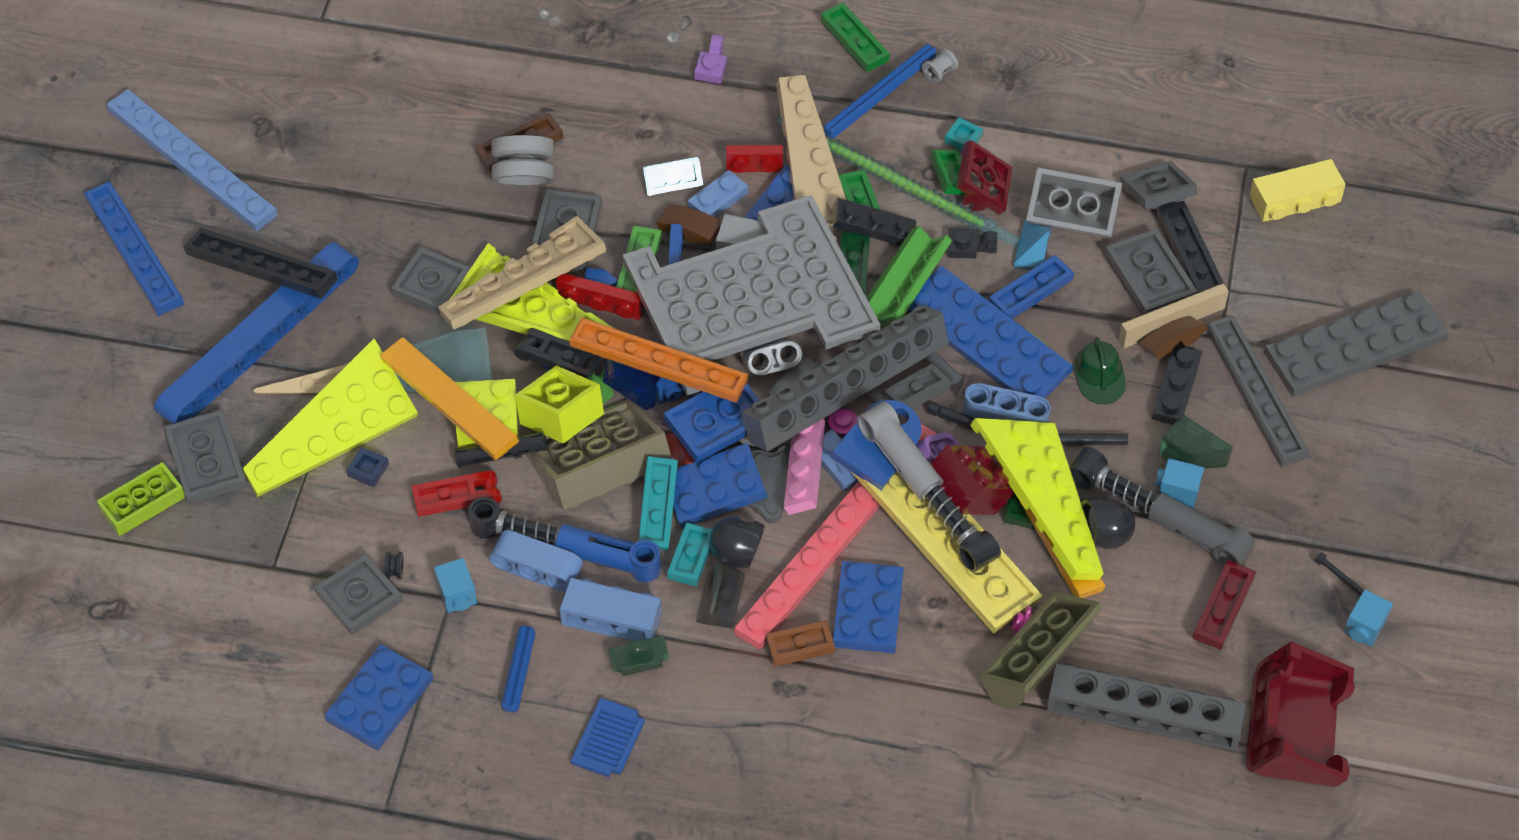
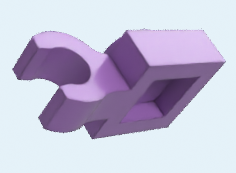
[694,34,728,84]

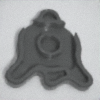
[747,445,790,523]

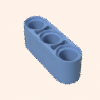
[963,383,1051,423]
[489,530,583,592]

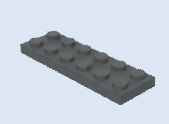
[1264,290,1449,397]

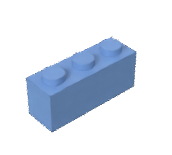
[560,578,662,646]

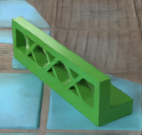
[867,226,952,328]

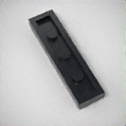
[1156,201,1225,293]

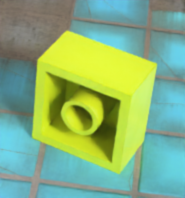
[515,365,604,443]
[455,379,519,449]

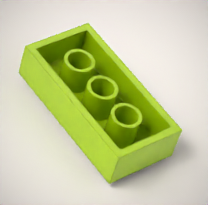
[97,462,185,537]

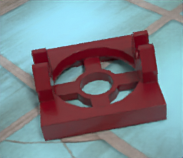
[957,139,1013,215]

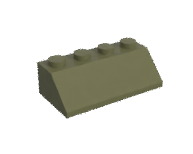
[978,591,1102,710]

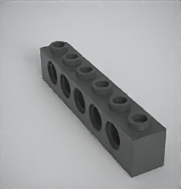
[1047,663,1246,752]

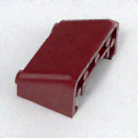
[1246,641,1355,787]

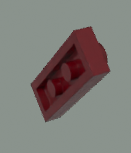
[1192,560,1257,651]

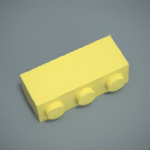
[1249,159,1346,222]

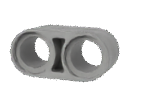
[742,337,802,375]

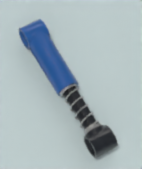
[468,497,661,582]

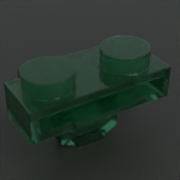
[608,636,669,676]

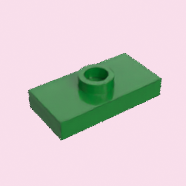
[930,150,965,195]

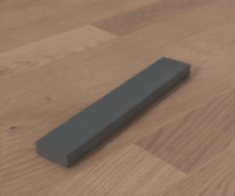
[1206,315,1310,467]

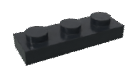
[833,198,916,246]
[1152,344,1202,427]

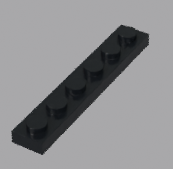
[183,228,338,299]

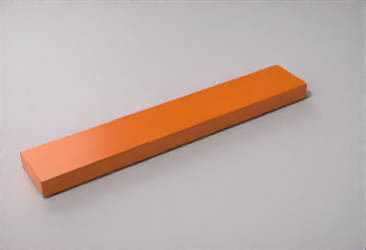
[570,317,748,403]

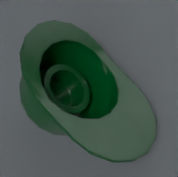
[1075,337,1126,405]

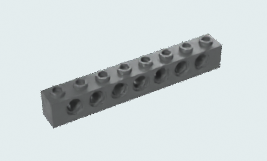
[742,305,949,452]

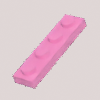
[784,418,825,515]

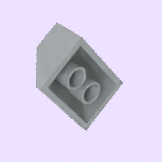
[1026,167,1122,238]

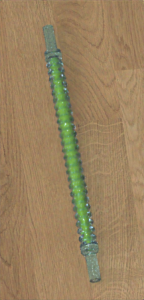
[776,114,1021,247]

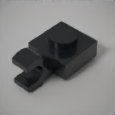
[948,228,997,258]

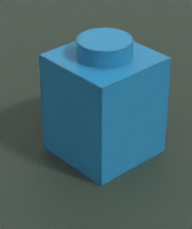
[1155,458,1204,508]
[434,558,477,613]
[1344,590,1393,647]

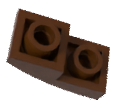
[656,204,722,245]
[1139,316,1208,360]

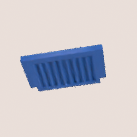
[570,698,645,777]

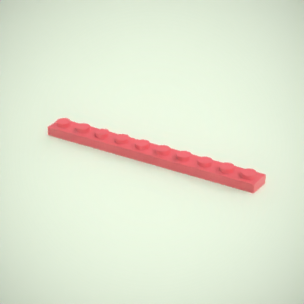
[734,424,936,650]

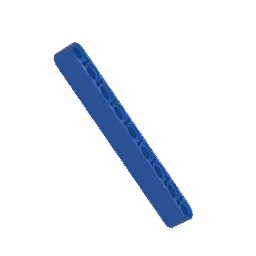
[154,242,359,424]

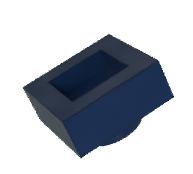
[346,447,389,487]

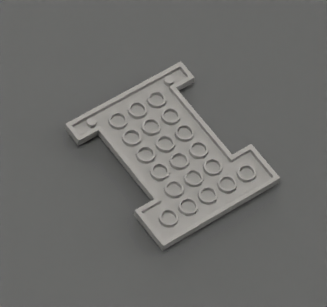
[623,195,881,395]

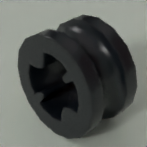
[385,551,404,580]

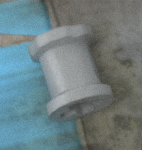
[922,48,959,84]

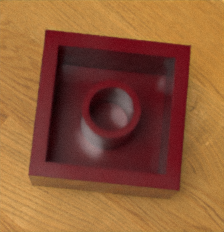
[931,444,1014,515]

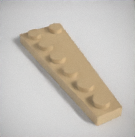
[776,75,846,226]
[438,216,606,330]

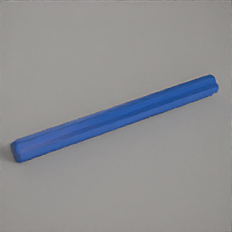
[823,44,937,138]

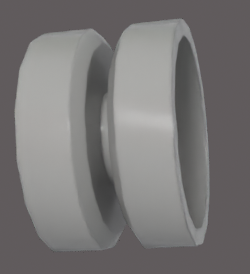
[491,135,554,186]

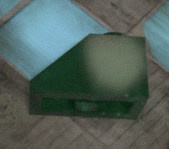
[1159,414,1233,469]

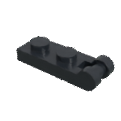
[514,328,602,380]

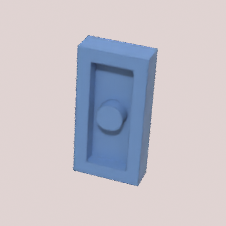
[688,170,749,218]
[821,429,858,491]

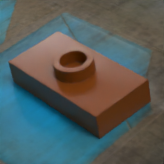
[766,620,835,667]

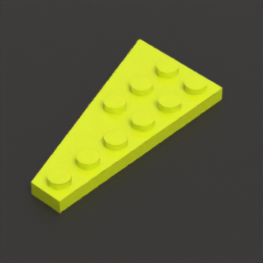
[449,243,613,358]
[243,339,418,497]
[971,418,1104,580]

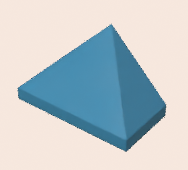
[1014,219,1052,270]

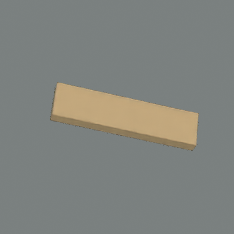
[1119,284,1229,349]

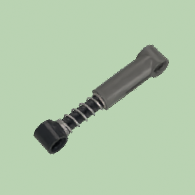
[1069,447,1255,567]

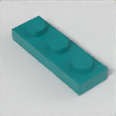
[637,456,678,551]

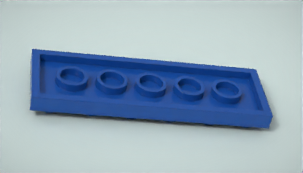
[907,265,1073,399]

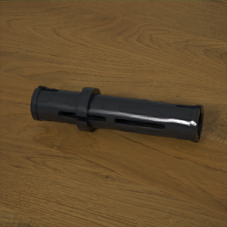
[455,431,547,468]

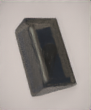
[696,562,745,629]

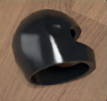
[1081,497,1136,549]
[709,517,765,568]

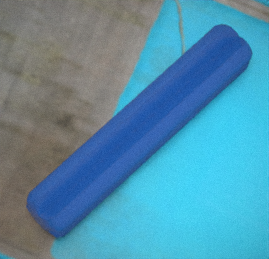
[501,625,535,713]

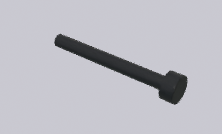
[1314,552,1364,595]

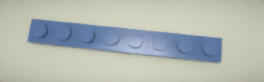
[106,89,278,232]

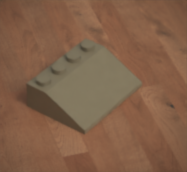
[526,399,672,511]

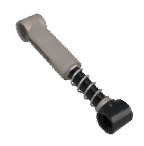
[857,401,1001,573]

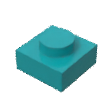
[944,117,983,151]

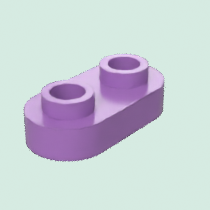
[917,433,960,464]

